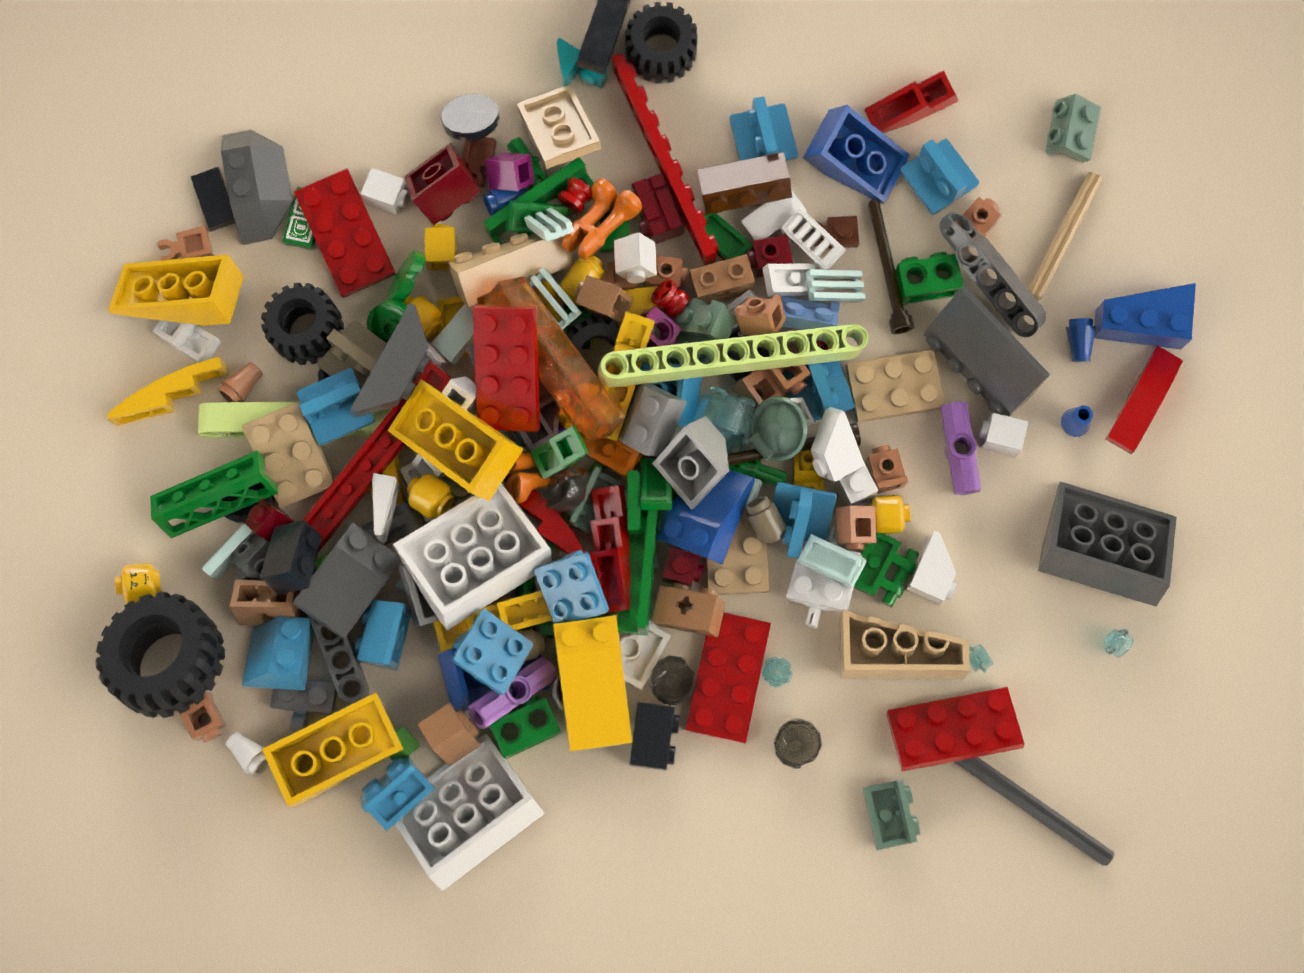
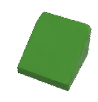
[389,726,420,761]

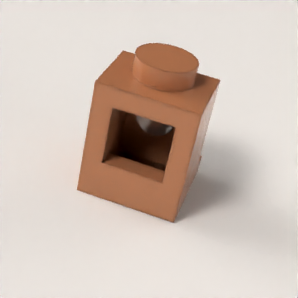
[956,197,1002,236]
[644,255,688,290]
[735,295,786,336]
[767,345,811,396]
[730,369,784,416]
[866,445,908,494]
[833,506,876,550]
[179,692,226,743]

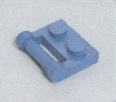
[781,296,840,330]

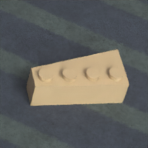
[447,225,575,308]
[839,609,970,679]

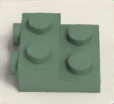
[669,298,736,364]

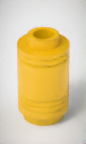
[555,255,605,306]

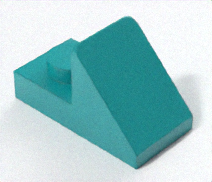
[556,38,608,89]

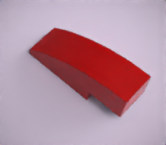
[864,70,959,133]

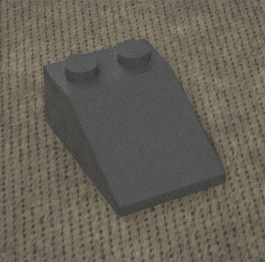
[292,522,401,639]

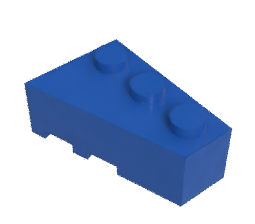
[1094,283,1196,350]

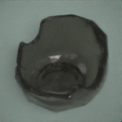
[543,466,587,513]
[649,655,695,706]
[774,718,822,769]

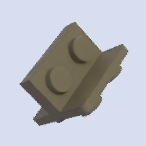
[317,320,387,389]

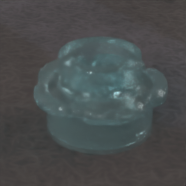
[1104,629,1133,657]
[969,644,993,672]
[762,657,792,687]

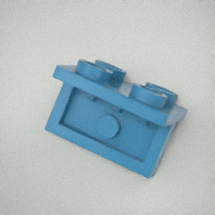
[729,96,798,161]
[900,139,979,215]
[782,361,855,422]
[296,368,375,446]
[773,482,837,559]
[534,550,609,624]
[452,609,533,695]
[361,755,435,831]

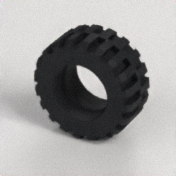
[95,592,225,718]

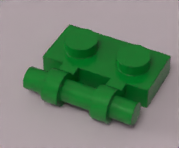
[854,532,919,607]

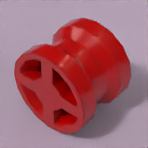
[557,177,593,214]
[651,279,689,317]

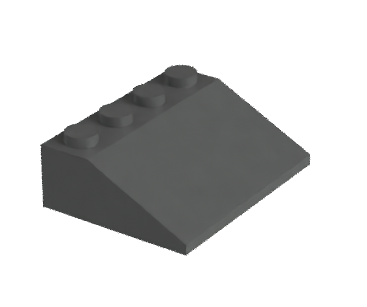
[924,285,1050,417]
[1038,481,1177,607]

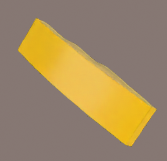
[588,311,654,441]
[107,356,228,426]
[432,591,552,652]

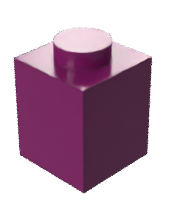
[485,153,534,191]

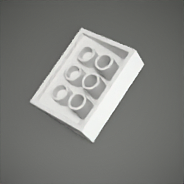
[393,484,552,630]
[395,734,544,891]

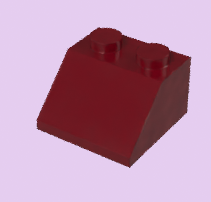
[405,142,480,226]

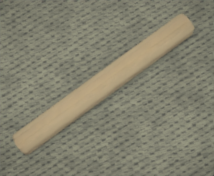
[1028,172,1102,300]

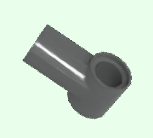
[361,501,426,545]

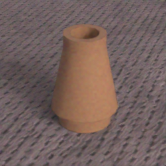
[218,362,263,402]

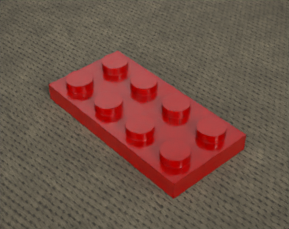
[294,168,396,298]
[473,305,540,432]
[685,612,771,744]
[886,687,1025,772]

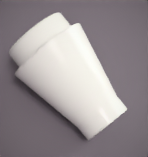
[226,732,269,777]

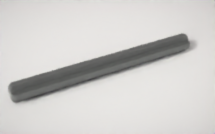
[955,757,1115,866]

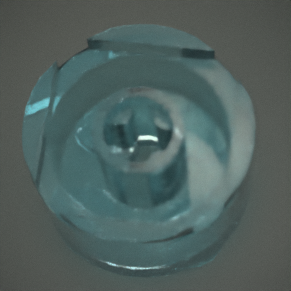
[692,387,756,453]

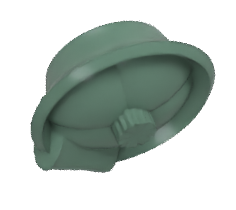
[748,396,807,461]

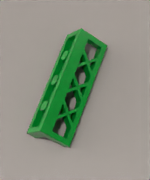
[483,157,594,245]
[150,450,278,538]
[617,510,659,636]

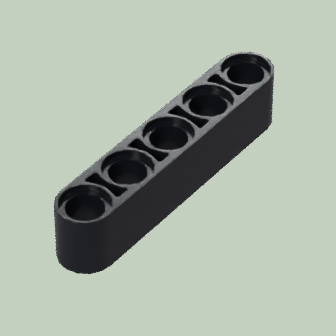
[576,0,631,75]

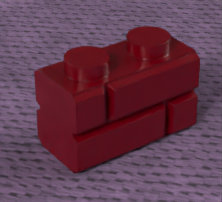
[631,173,685,244]

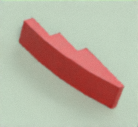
[1105,345,1183,454]
[504,475,587,555]
[590,485,631,612]

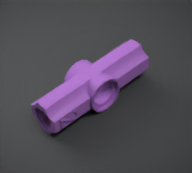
[940,401,981,495]
[468,656,556,729]

